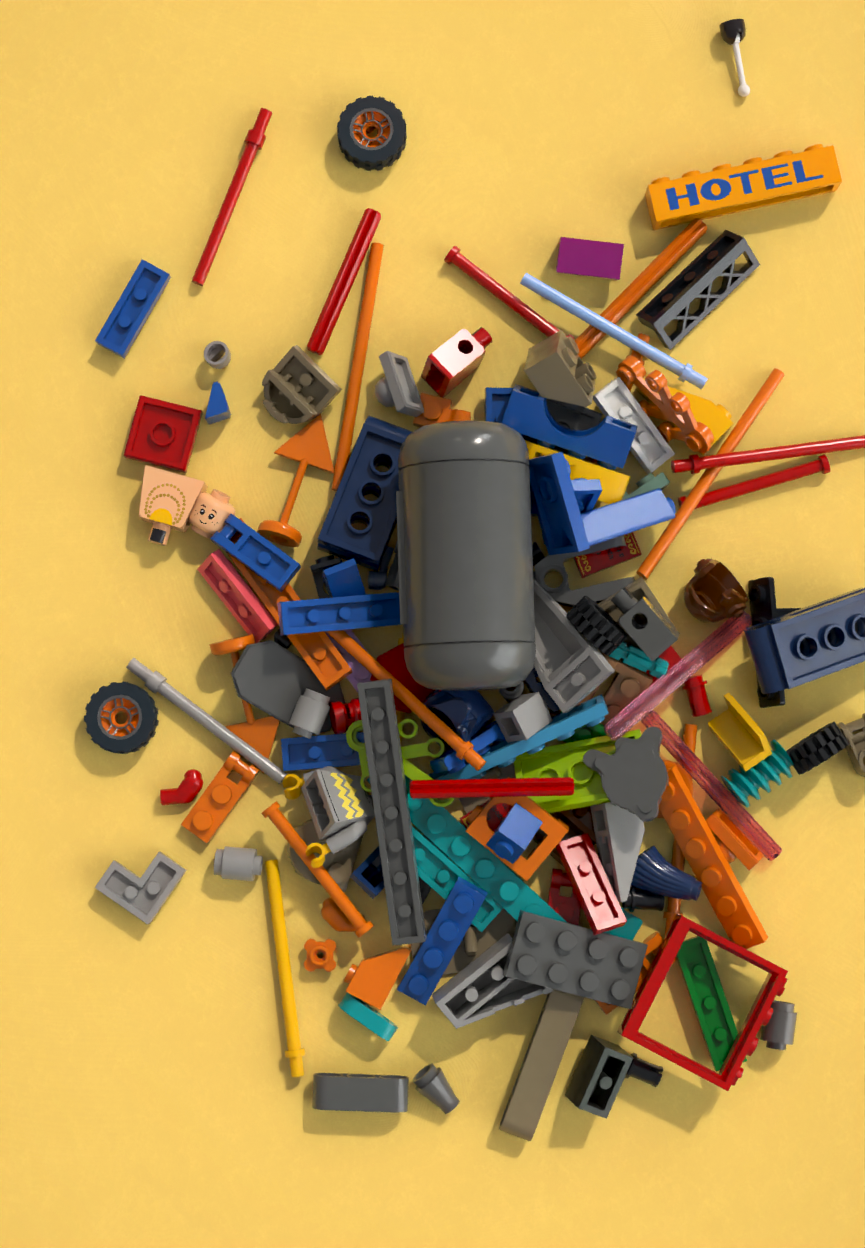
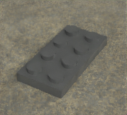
[503,910,648,1009]

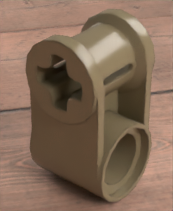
[837,713,865,777]

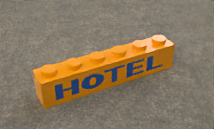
[645,144,842,231]

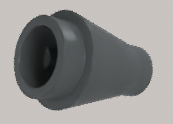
[413,1063,460,1114]

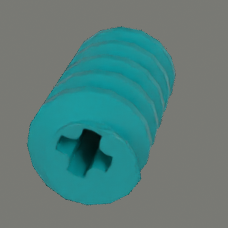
[720,739,793,808]

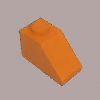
[344,946,411,1010]

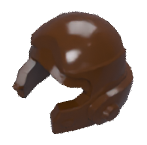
[684,558,748,623]

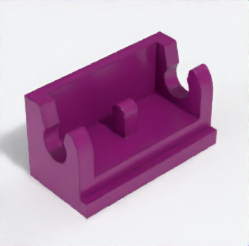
[556,237,624,280]

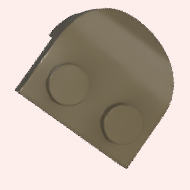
[262,345,342,424]
[287,819,364,892]

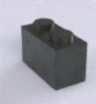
[565,1035,633,1119]

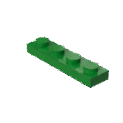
[676,936,747,1071]

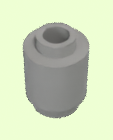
[289,688,330,739]
[214,846,263,881]

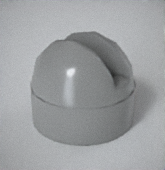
[204,341,231,369]

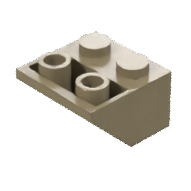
[524,330,597,407]

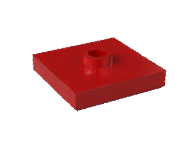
[123,395,203,473]

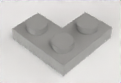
[95,852,187,925]

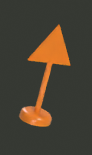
[257,414,334,547]
[209,634,280,774]

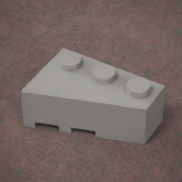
[432,933,554,1029]

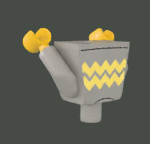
[283,766,375,868]

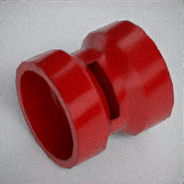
[329,698,362,734]

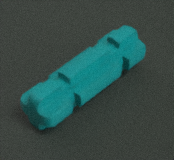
[608,641,669,679]

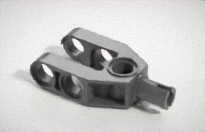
[533,535,635,607]

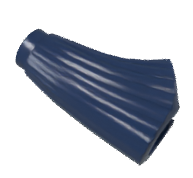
[631,846,702,901]

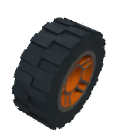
[337,95,407,171]
[84,682,159,754]

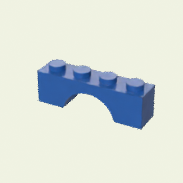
[502,384,637,470]

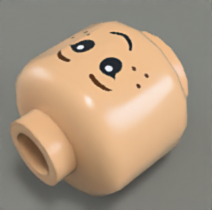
[188,489,235,539]

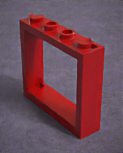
[617,914,788,1091]

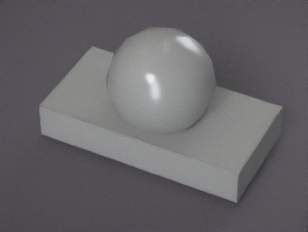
[375,351,424,417]

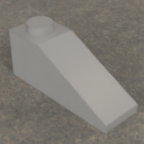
[590,802,645,902]

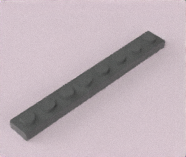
[357,679,427,945]

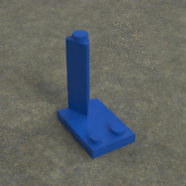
[529,452,676,555]

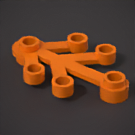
[616,356,714,453]

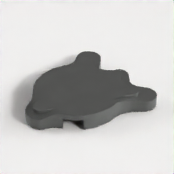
[583,727,669,822]

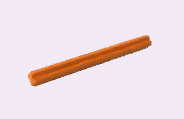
[575,218,707,359]

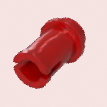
[682,675,712,717]

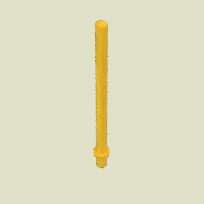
[265,859,305,1077]

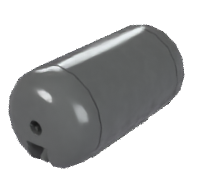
[396,420,536,691]

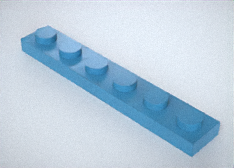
[428,694,609,780]

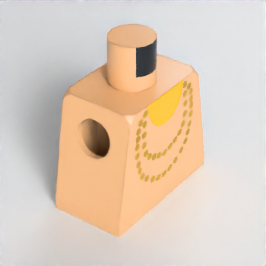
[139,465,208,546]

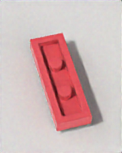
[197,549,278,643]

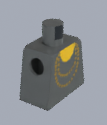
[611,587,680,662]

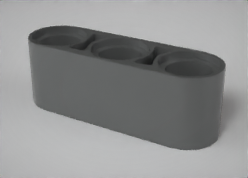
[312,1073,409,1113]

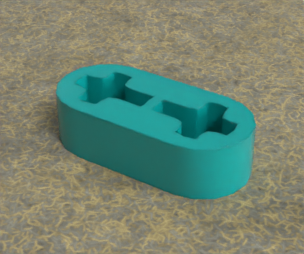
[338,993,398,1041]

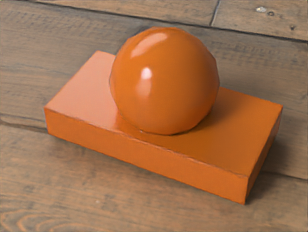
[705,808,763,870]

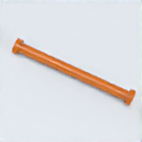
[261,801,374,938]

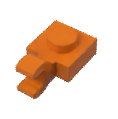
[413,393,471,427]

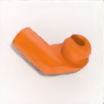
[321,898,365,932]

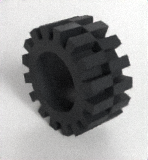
[566,595,627,655]
[786,722,849,775]

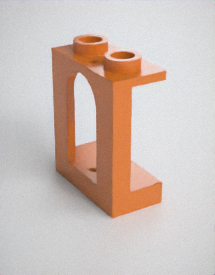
[466,777,569,881]

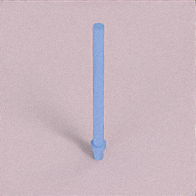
[520,273,708,389]

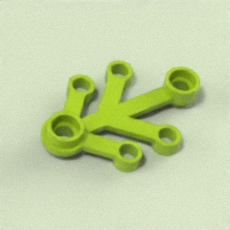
[346,719,455,807]

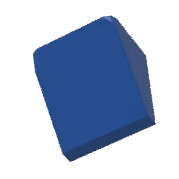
[205,381,231,424]

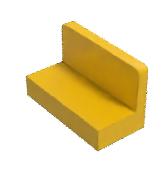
[708,692,772,772]

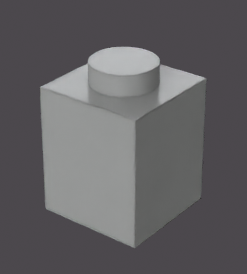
[493,692,553,742]

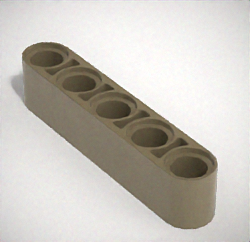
[499,989,584,1141]

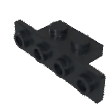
[748,577,801,708]

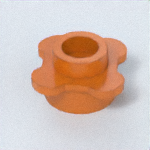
[304,939,337,972]

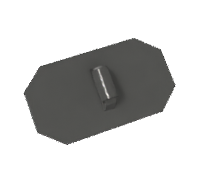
[231,640,345,735]

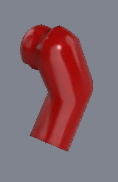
[160,769,203,805]

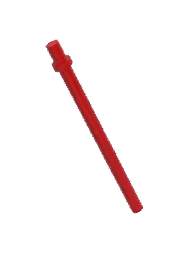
[671,435,865,474]

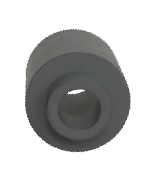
[760,1000,797,1050]

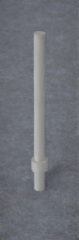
[126,658,287,784]

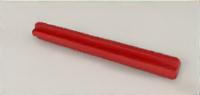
[307,208,381,355]
[410,777,574,799]

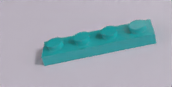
[411,825,503,932]

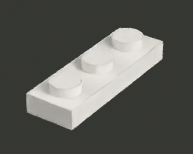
[593,377,675,474]

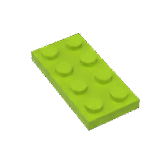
[514,729,642,813]

